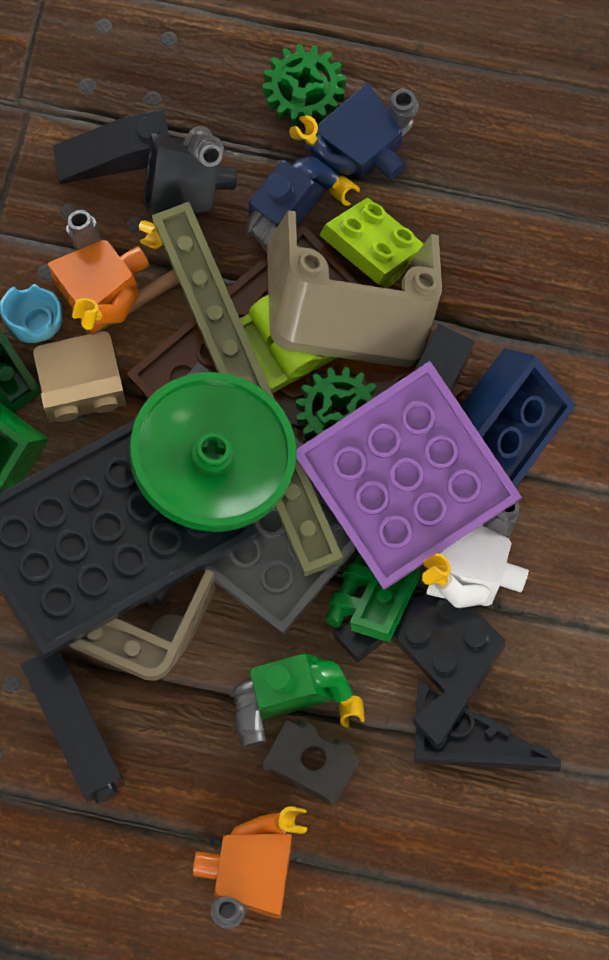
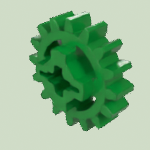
[263,44,346,127]
[296,367,376,439]

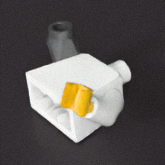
[422,502,529,608]

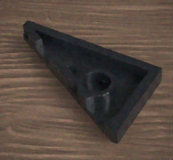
[414,682,561,772]

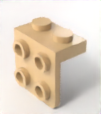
[33,331,126,423]

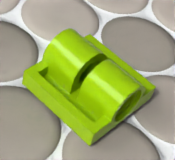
[320,197,423,288]
[240,295,337,393]

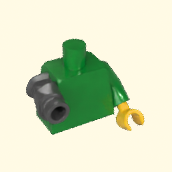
[230,653,365,748]

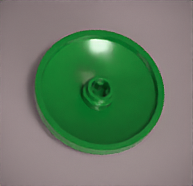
[129,372,296,532]

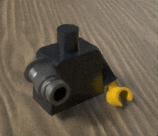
[139,126,237,249]

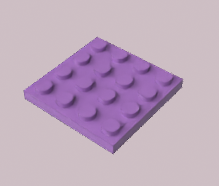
[296,361,522,590]

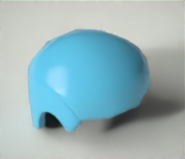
[0,284,63,343]

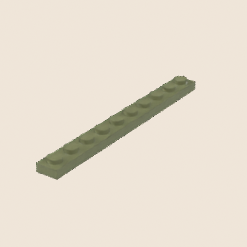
[152,202,343,577]

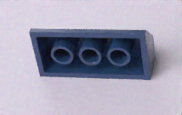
[461,348,576,526]

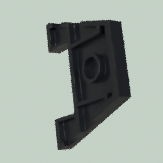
[333,594,505,750]

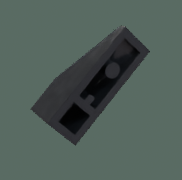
[53,109,169,184]

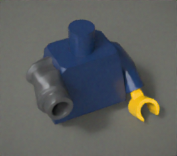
[289,83,419,180]
[246,156,360,253]

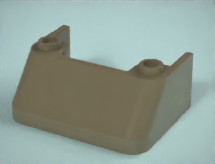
[267,210,442,367]
[68,569,215,681]

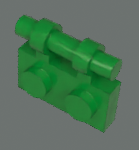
[325,552,420,642]

